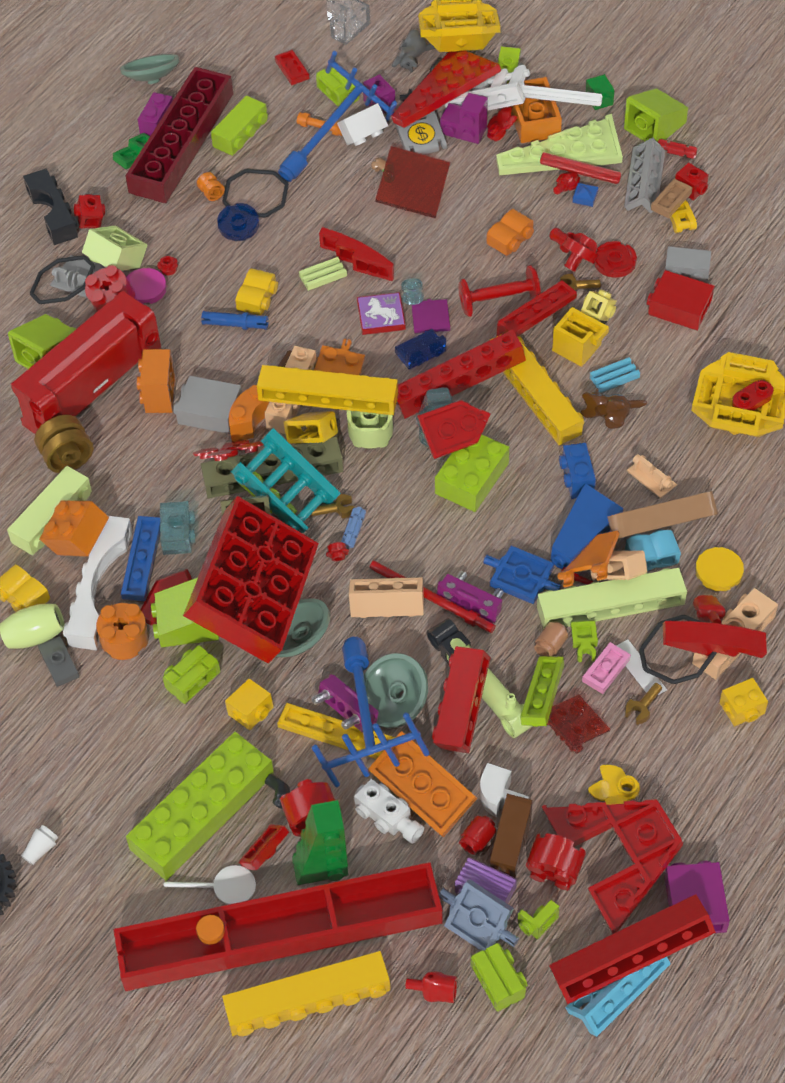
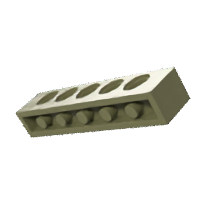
[201,437,343,499]

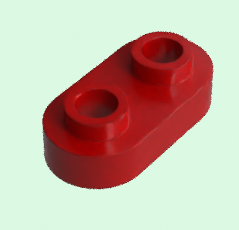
[732,380,774,411]

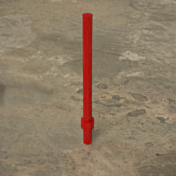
[369,560,496,633]

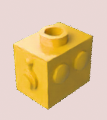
[719,678,768,727]
[225,679,274,730]

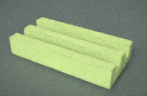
[299,257,347,291]

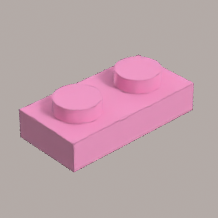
[582,642,631,694]

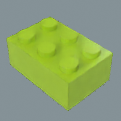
[435,435,510,512]

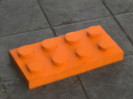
[368,731,478,838]

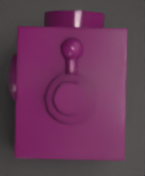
[363,74,396,114]

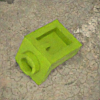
[518,900,559,940]

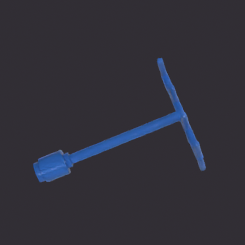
[278,51,397,182]
[312,637,430,788]

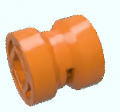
[196,172,225,201]

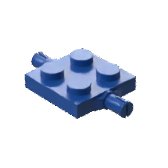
[483,546,562,604]

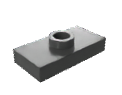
[38,636,80,687]

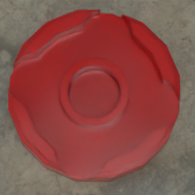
[594,241,637,278]

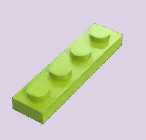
[520,656,564,727]

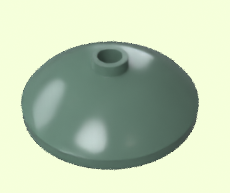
[120,54,179,84]
[276,598,330,657]
[364,653,428,728]

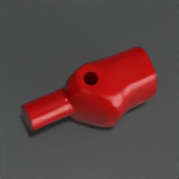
[693,595,726,624]
[405,971,457,1003]

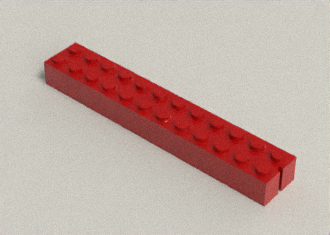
[113,862,442,991]

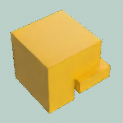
[552,307,609,367]

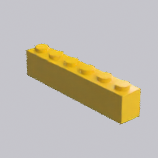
[490,334,584,445]
[257,365,398,415]
[222,951,390,1036]

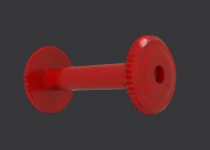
[458,265,541,317]

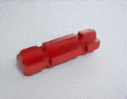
[658,139,697,159]

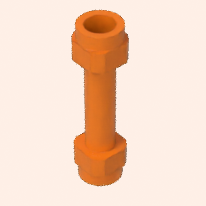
[296,112,343,136]

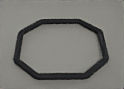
[222,169,289,218]
[30,255,95,304]
[639,615,717,684]

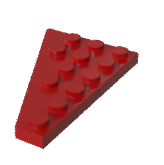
[391,51,501,128]

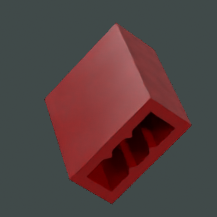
[646,270,715,331]

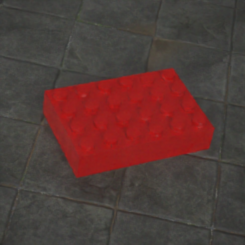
[183,496,319,664]

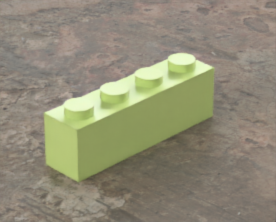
[7,466,92,555]

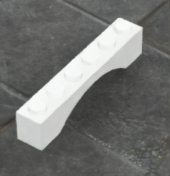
[63,516,133,650]

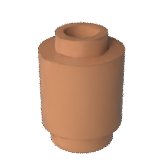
[534,622,568,656]

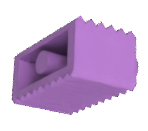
[455,857,517,904]

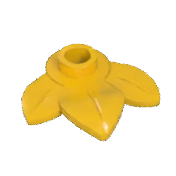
[588,765,640,804]

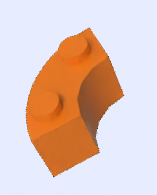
[229,385,269,442]

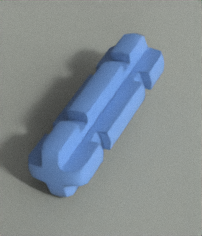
[341,507,366,549]

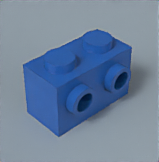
[559,443,596,499]

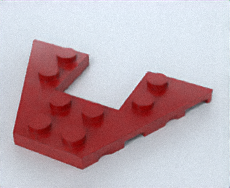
[541,799,683,934]

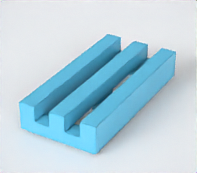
[590,357,640,393]

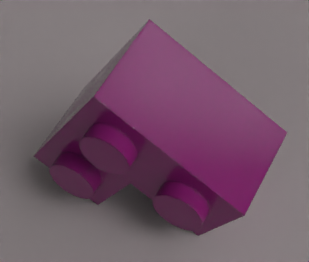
[440,93,488,144]

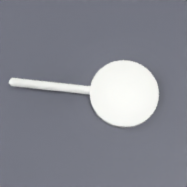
[163,865,256,905]

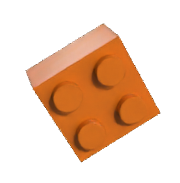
[137,349,175,413]
[39,500,109,557]

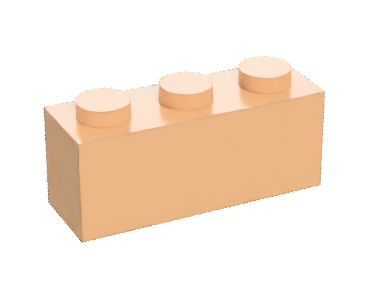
[349,577,424,618]

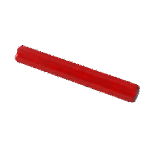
[540,152,621,184]

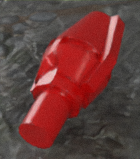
[553,172,580,195]

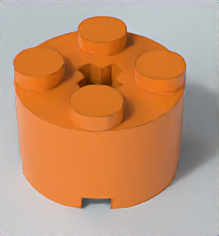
[96,603,149,660]

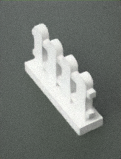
[445,65,530,111]

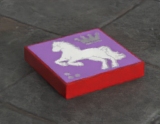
[357,292,406,335]

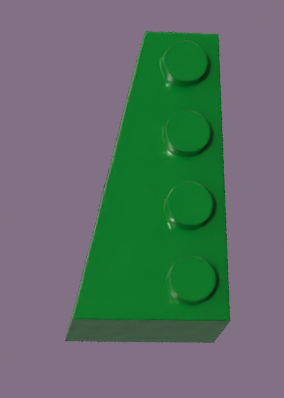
[292,800,349,886]

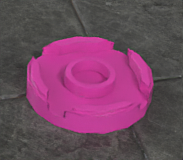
[126,268,166,305]

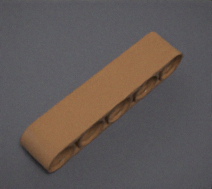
[607,491,718,539]

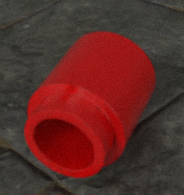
[459,815,496,855]

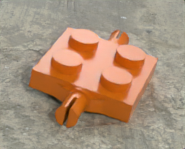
[314,339,365,375]

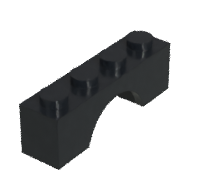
[23,168,79,246]

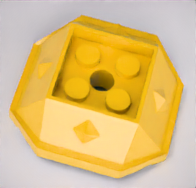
[418,0,500,52]
[691,352,785,437]

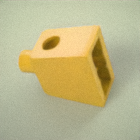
[283,411,338,444]

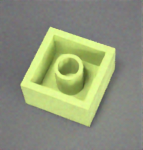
[82,225,147,271]

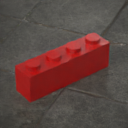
[432,646,491,754]

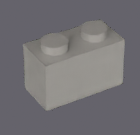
[665,246,711,283]

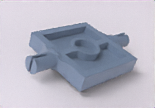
[439,879,519,951]

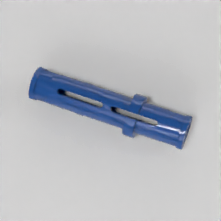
[201,311,269,330]

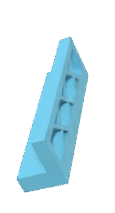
[565,957,671,1037]

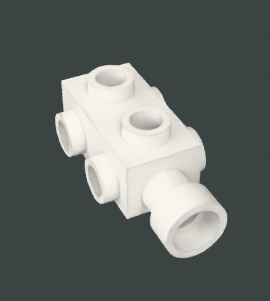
[354,779,424,844]

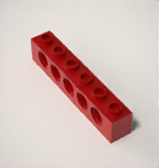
[396,329,526,419]

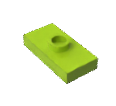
[498,46,521,84]

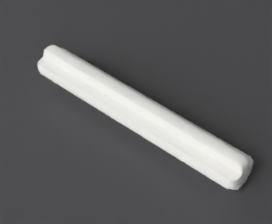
[521,85,602,106]

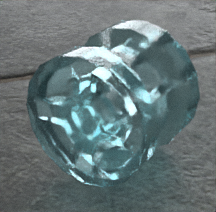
[401,278,424,305]

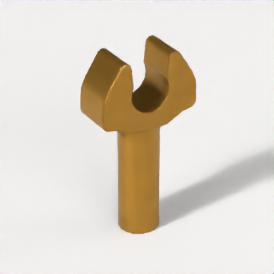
[560,274,601,291]
[311,494,354,519]
[625,683,662,725]

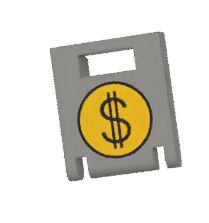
[395,111,447,158]

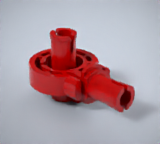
[549,227,599,272]

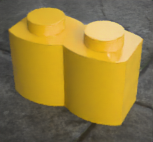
[235,268,278,316]
[0,564,50,612]

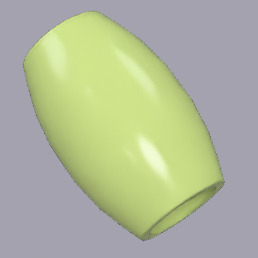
[0,604,65,649]

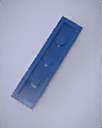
[121,516,162,601]

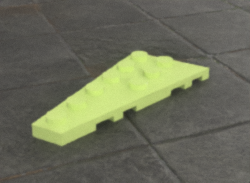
[496,114,623,175]

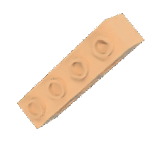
[265,346,317,434]
[692,588,778,680]

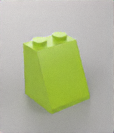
[624,88,688,142]
[8,314,76,369]
[151,578,219,647]

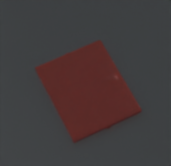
[375,146,450,219]

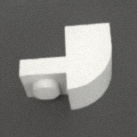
[480,763,529,817]

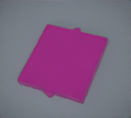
[411,299,450,334]

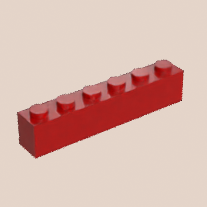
[549,894,716,1004]

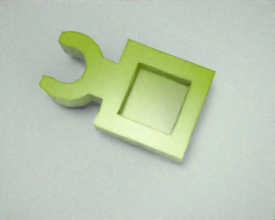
[570,621,598,662]

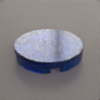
[217,203,259,241]

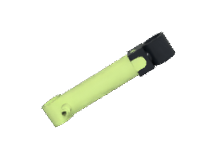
[426,618,533,738]

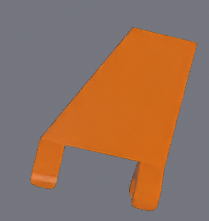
[557,530,620,588]

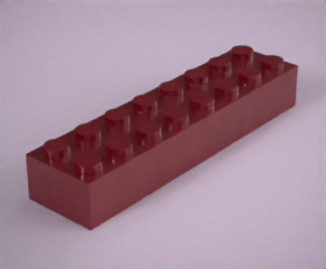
[125,67,233,204]

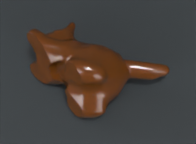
[581,388,647,429]

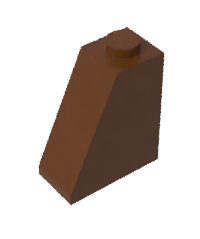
[490,793,533,878]

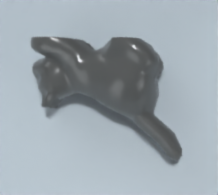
[391,29,436,72]

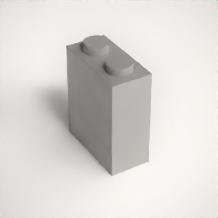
[174,376,242,434]

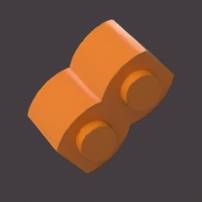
[487,209,534,256]

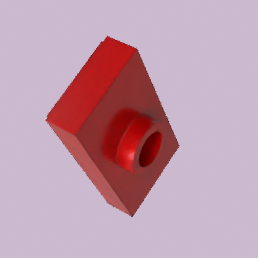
[275,50,310,86]
[239,824,289,871]

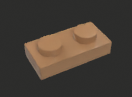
[651,179,692,218]

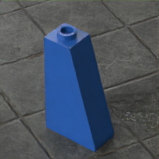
[550,484,624,569]

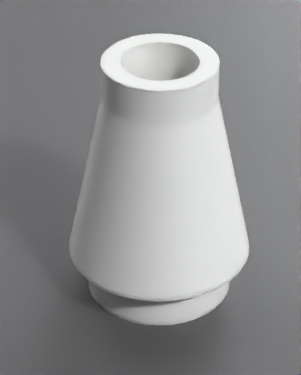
[21,825,58,865]

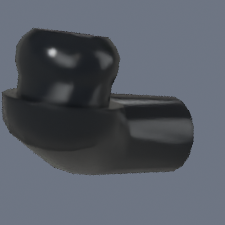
[265,773,290,809]

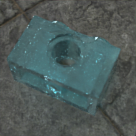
[160,501,196,555]

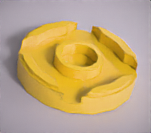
[695,547,744,591]

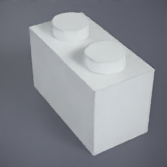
[337,103,388,146]

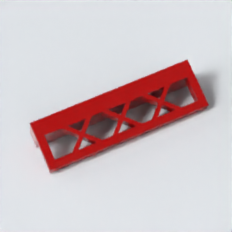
[496,280,577,337]

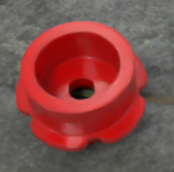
[157,256,178,276]
[326,542,349,562]

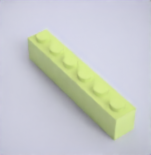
[537,568,687,629]

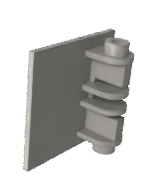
[50,255,105,298]

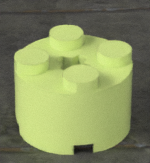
[347,410,393,448]

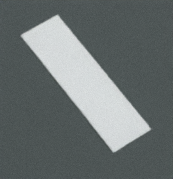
[616,640,667,695]

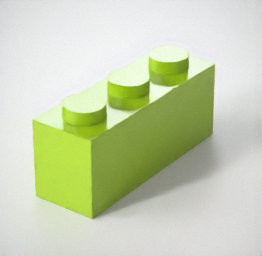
[211,95,268,156]

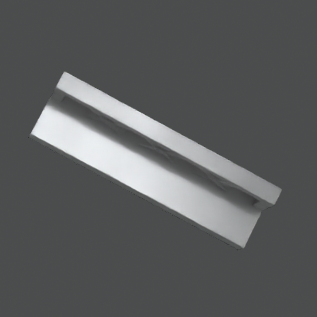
[624,138,665,213]

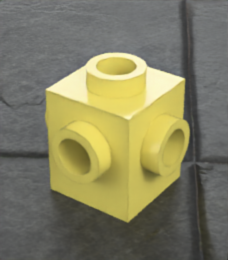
[581,289,617,322]

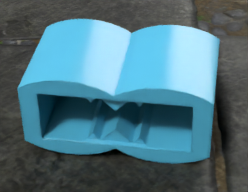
[625,529,681,571]

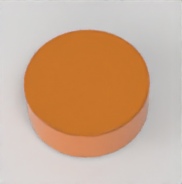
[196,915,225,944]

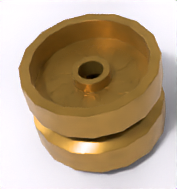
[34,415,94,473]

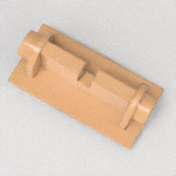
[627,454,677,498]

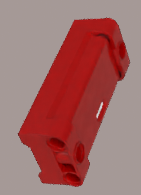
[11,291,161,434]

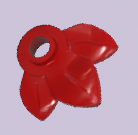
[487,106,518,142]

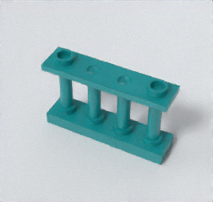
[231,428,341,534]

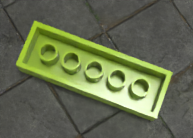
[126,732,274,881]

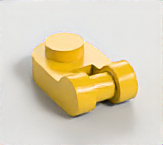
[670,200,697,233]

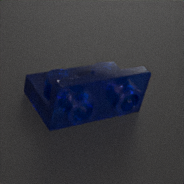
[395,329,446,370]

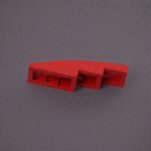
[319,227,394,281]
[663,621,767,658]

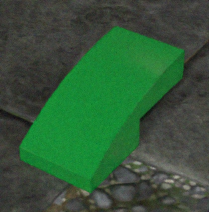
[112,133,150,170]

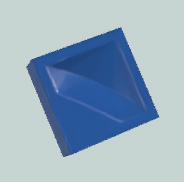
[572,183,598,207]

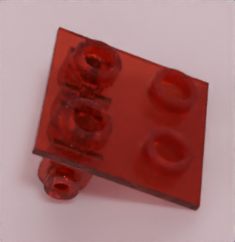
[547,695,611,754]

